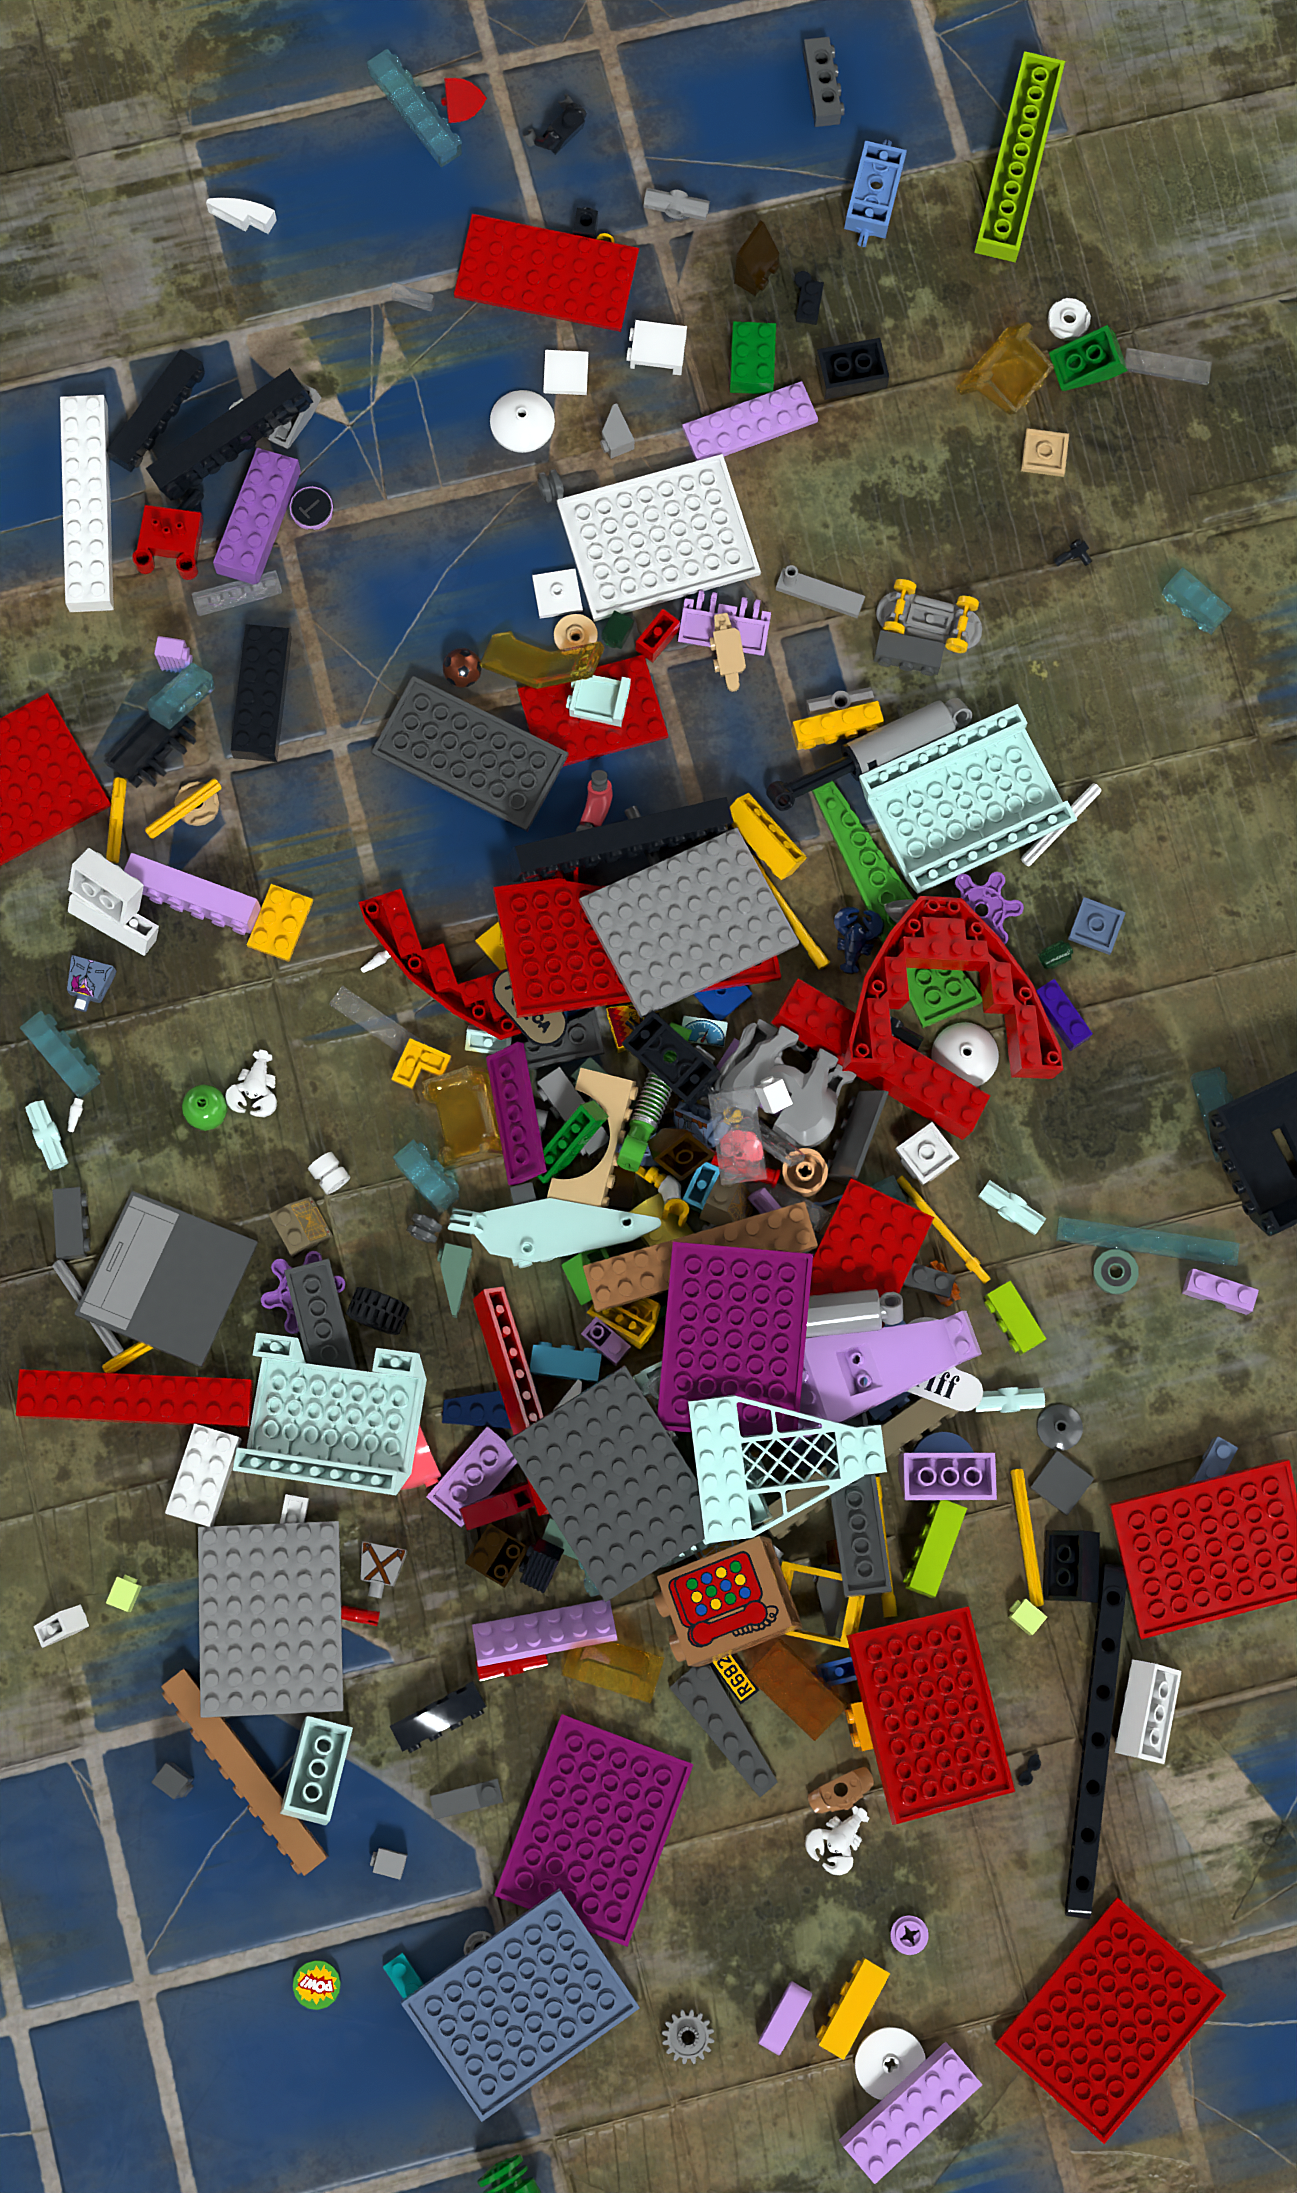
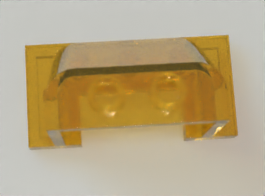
[956,322,1054,415]
[562,1641,664,1703]

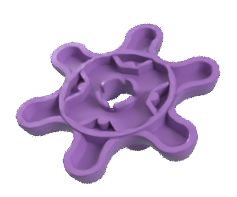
[955,872,1024,945]
[261,1251,345,1334]

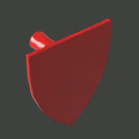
[441,78,487,123]

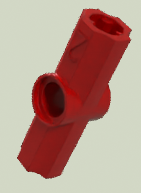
[475,1654,548,1681]

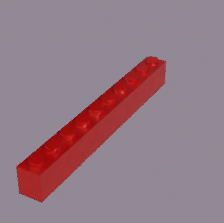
[472,1286,550,1516]

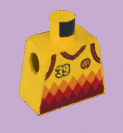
[606,1005,660,1053]

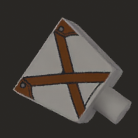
[361,1542,407,1599]

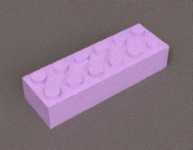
[124,853,261,935]
[839,2042,982,2184]

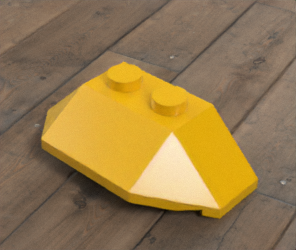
[586,1298,661,1349]

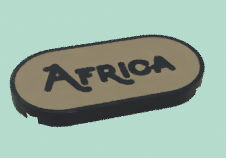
[492,969,567,1047]

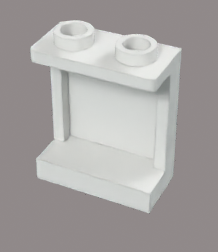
[627,320,687,375]

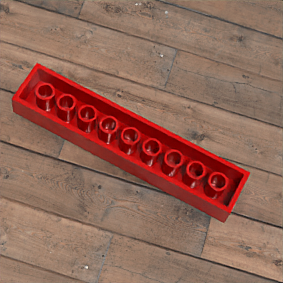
[771,978,990,1140]
[16,1369,254,1428]

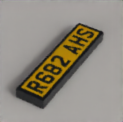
[710,1654,759,1705]

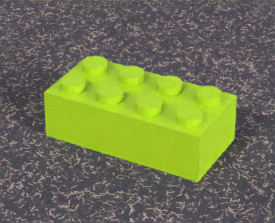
[903,1500,967,1598]

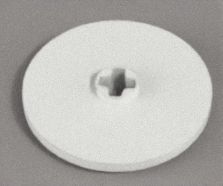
[854,2027,926,2100]

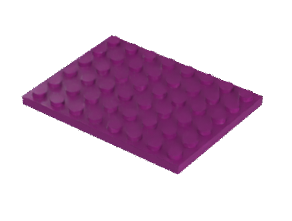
[657,1242,813,1442]
[494,1714,694,1947]

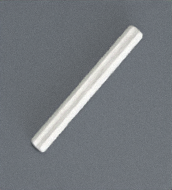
[1021,783,1101,866]

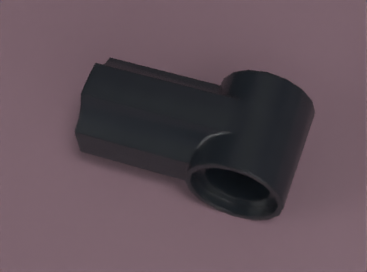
[890,1016,924,1050]

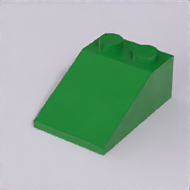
[1049,325,1128,391]

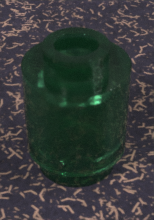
[1038,940,1073,970]

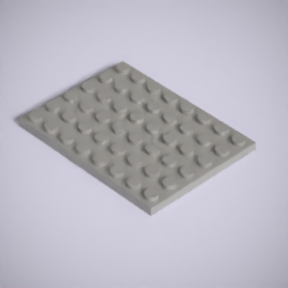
[579,828,799,1018]
[198,1521,344,1718]

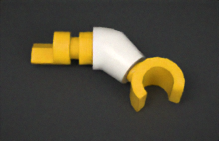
[635,1166,689,1228]

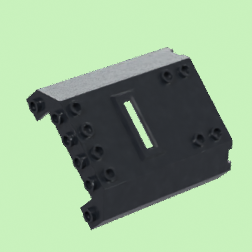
[1208,1071,1297,1237]

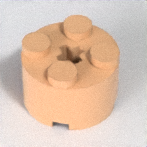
[781,1148,828,1197]

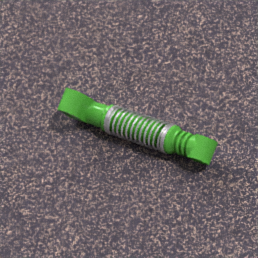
[617,1022,692,1172]

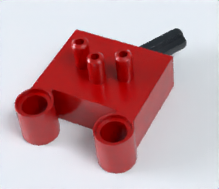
[132,488,204,580]

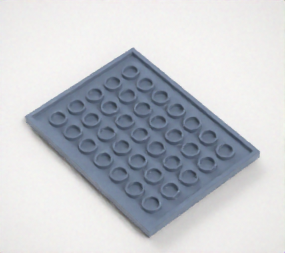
[401,1888,640,2122]

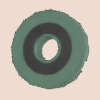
[1093,1249,1139,1295]

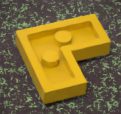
[391,1038,452,1089]

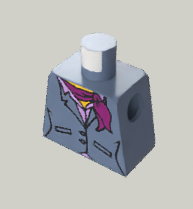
[67,955,117,1012]

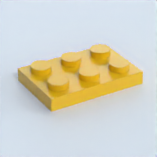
[247,884,313,962]

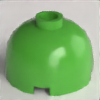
[182,1084,228,1131]

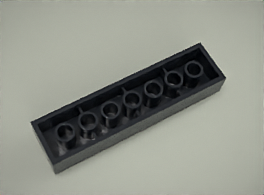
[146,368,313,501]

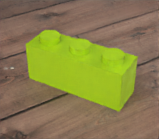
[984,1281,1046,1356]

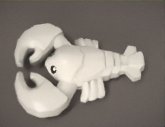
[225,1050,278,1117]
[805,1806,869,1875]

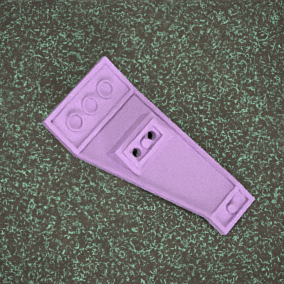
[795,1311,982,1443]

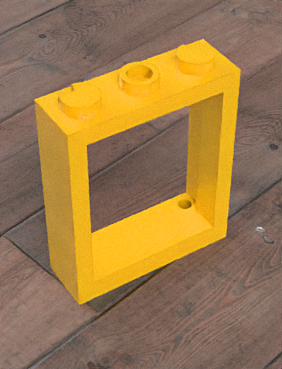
[780,1561,865,1648]

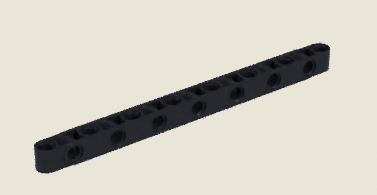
[1065,1563,1127,1919]

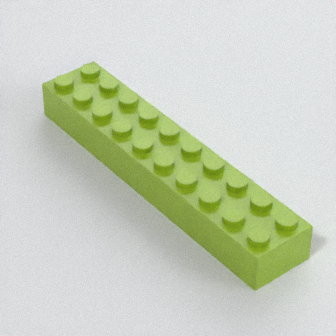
[974,51,1065,263]

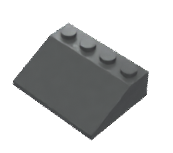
[827,1090,889,1186]

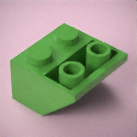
[561,1247,610,1306]

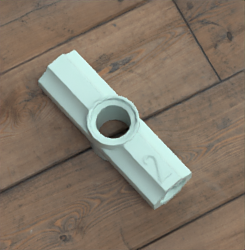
[25,1100,68,1170]
[978,1180,1046,1235]
[975,1387,1045,1413]

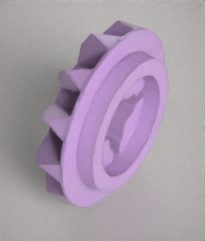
[890,1915,928,1955]

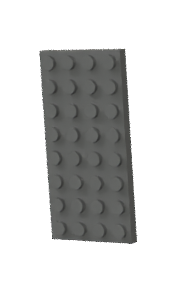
[371,676,569,832]

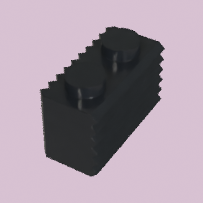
[519,1538,564,1593]

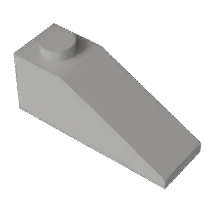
[268,383,322,449]

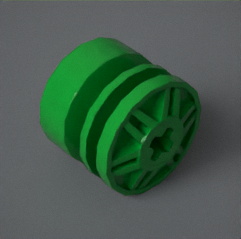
[477,2154,541,2193]

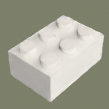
[68,848,144,927]

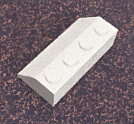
[1115,1659,1182,1764]

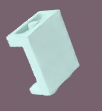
[566,668,631,727]

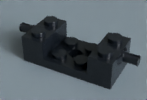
[621,1010,721,1107]

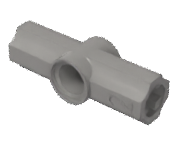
[644,188,710,221]
[806,687,874,718]

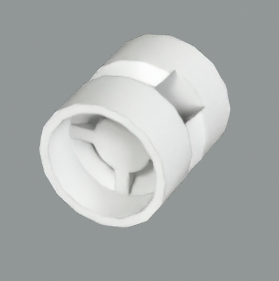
[308,1152,350,1195]

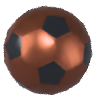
[443,648,482,688]

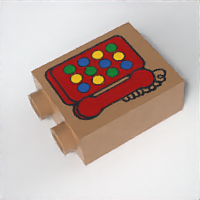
[653,1536,803,1667]

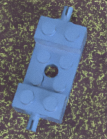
[844,140,907,247]

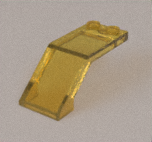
[479,631,605,689]

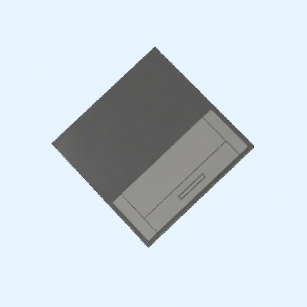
[74,1191,258,1367]

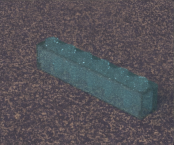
[367,49,462,168]

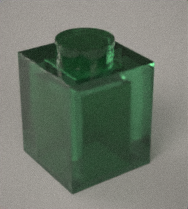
[602,610,634,649]

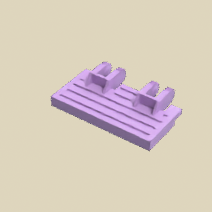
[678,590,771,656]

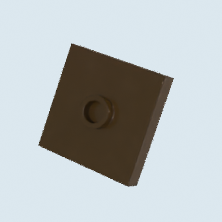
[590,1158,635,1210]

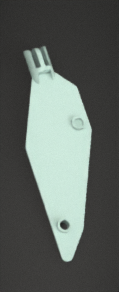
[448,1198,661,1262]

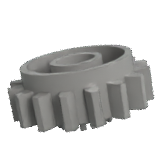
[662,2009,714,2064]

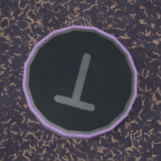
[290,486,333,530]

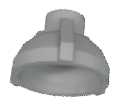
[884,899,916,924]

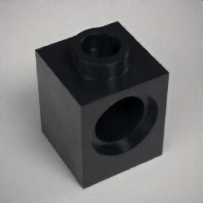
[573,207,598,239]

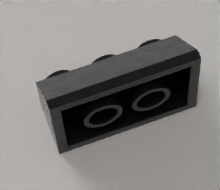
[1044,1530,1100,1603]

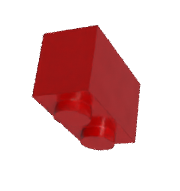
[635,609,680,663]

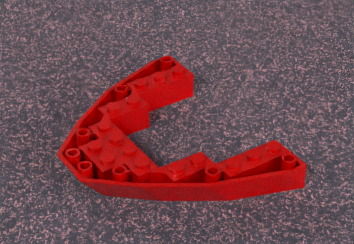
[358,833,578,1040]
[842,896,1063,1079]

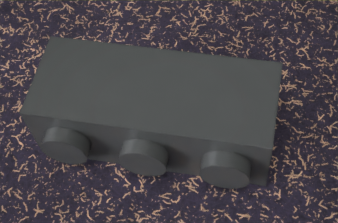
[874,630,945,676]
[52,1187,91,1260]

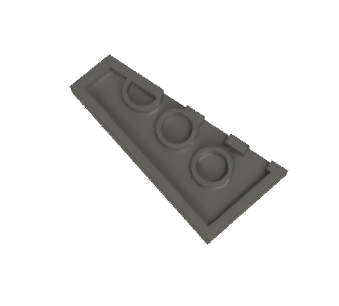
[524,1010,604,1070]

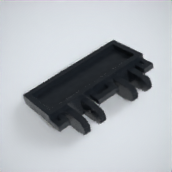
[104,697,196,788]

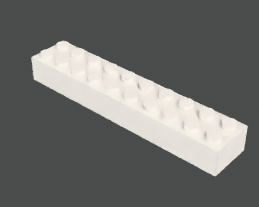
[60,395,114,612]

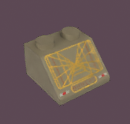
[699,1170,755,1226]
[269,1197,333,1258]

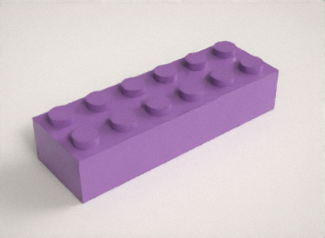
[213,448,301,586]

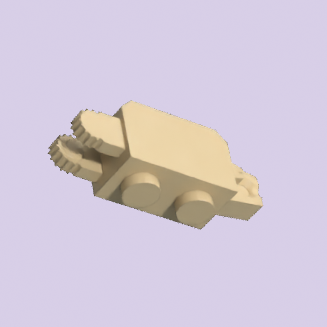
[709,613,746,692]

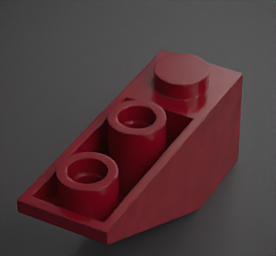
[459,1482,535,1530]

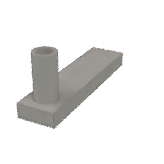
[776,565,865,618]

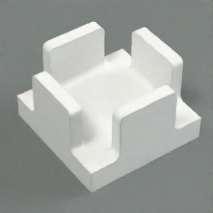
[895,1122,959,1186]

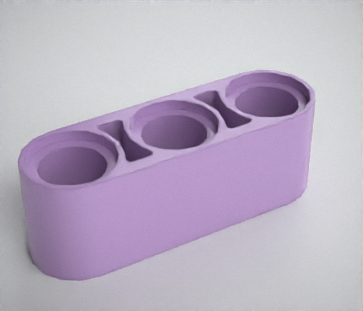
[758,1981,812,2056]

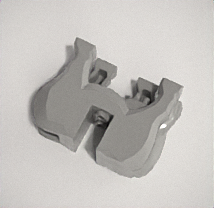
[713,1019,856,1149]

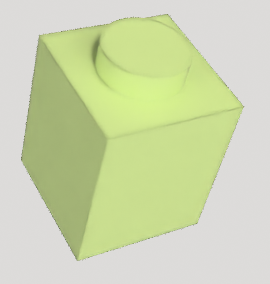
[106,1575,142,1612]
[1008,1599,1047,1636]

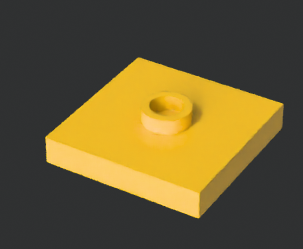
[475,921,507,970]

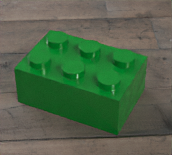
[730,321,776,394]

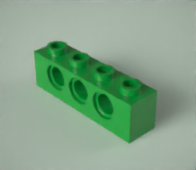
[537,1100,609,1183]

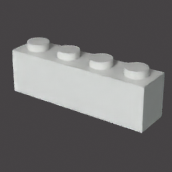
[68,893,159,956]

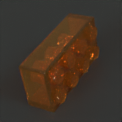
[746,1638,848,1741]

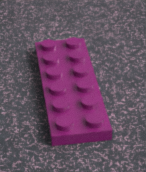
[486,1042,547,1186]

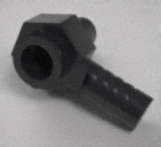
[1053,538,1092,567]

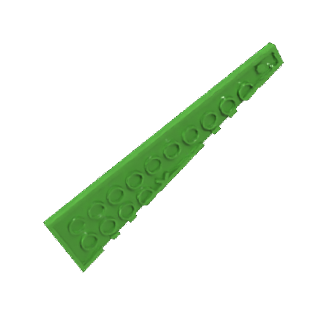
[812,781,982,1029]

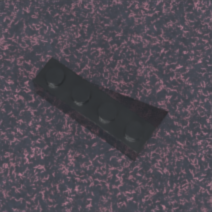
[390,1681,487,1754]

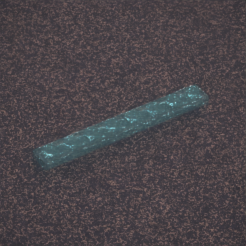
[1056,1217,1240,1267]

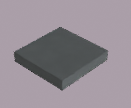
[1030,1451,1095,1516]

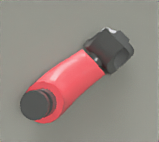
[575,770,613,832]

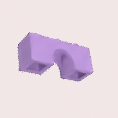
[1182,1268,1259,1315]

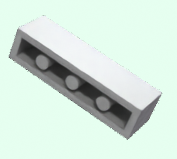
[536,1067,610,1159]

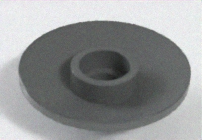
[1037,1405,1083,1451]

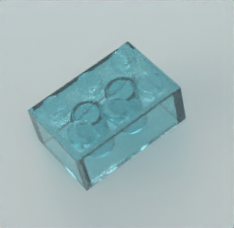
[393,1139,460,1215]

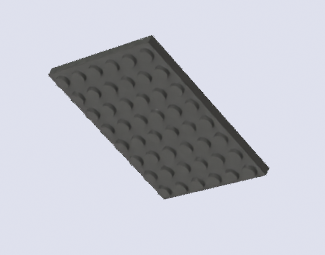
[505,1366,705,1602]

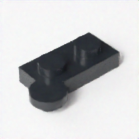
[794,271,824,325]

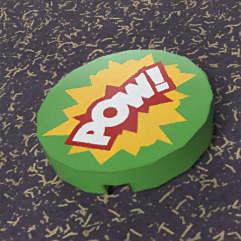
[293,1960,341,2010]

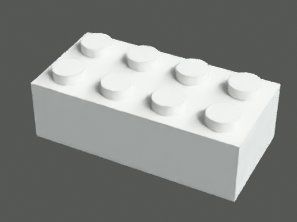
[165,1424,242,1527]

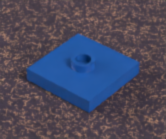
[693,985,753,1021]

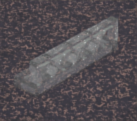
[192,570,283,617]

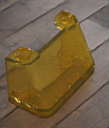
[422,1065,503,1169]

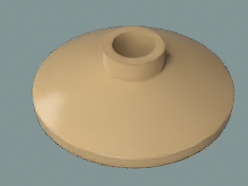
[554,614,598,656]

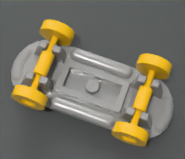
[876,579,982,653]

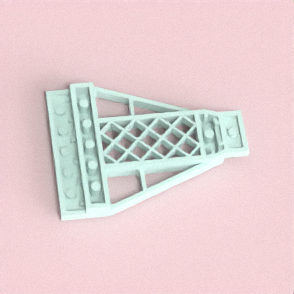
[688,1395,887,1543]

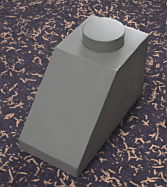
[600,403,635,459]

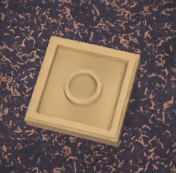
[1021,428,1069,477]

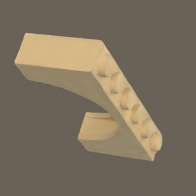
[547,1068,638,1208]

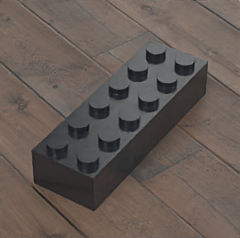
[230,624,292,762]

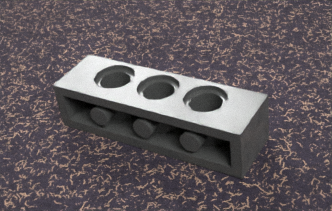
[803,37,844,127]

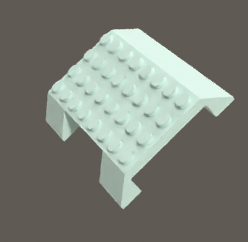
[233,1333,427,1495]

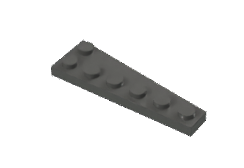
[669,1664,778,1797]

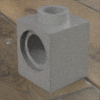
[370,1847,408,1879]

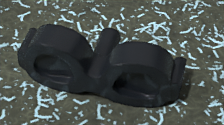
[1018,1753,1041,1786]

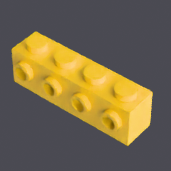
[791,701,884,750]
[730,793,807,880]
[816,1957,890,2060]

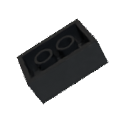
[815,338,889,400]

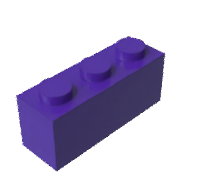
[1036,979,1093,1051]

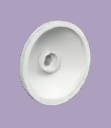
[490,390,555,453]
[931,1022,999,1087]

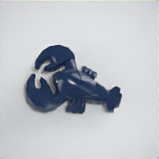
[834,907,885,975]

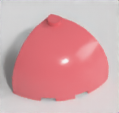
[400,1424,442,1490]

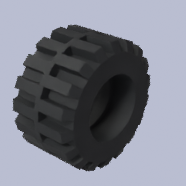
[346,1287,410,1335]

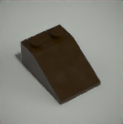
[734,220,780,296]

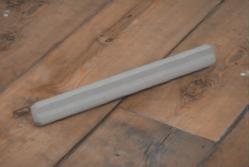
[52,1259,124,1357]

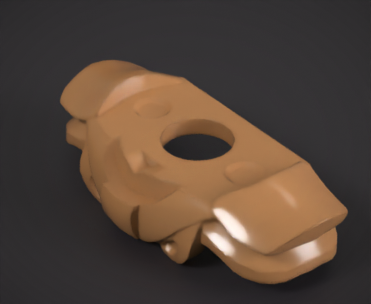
[808,1767,874,1814]

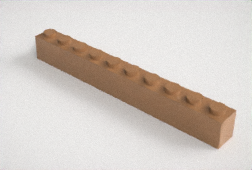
[161,1669,329,1876]

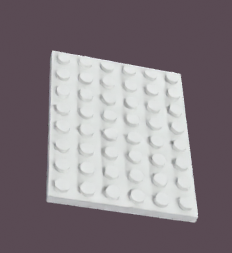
[557,454,761,622]

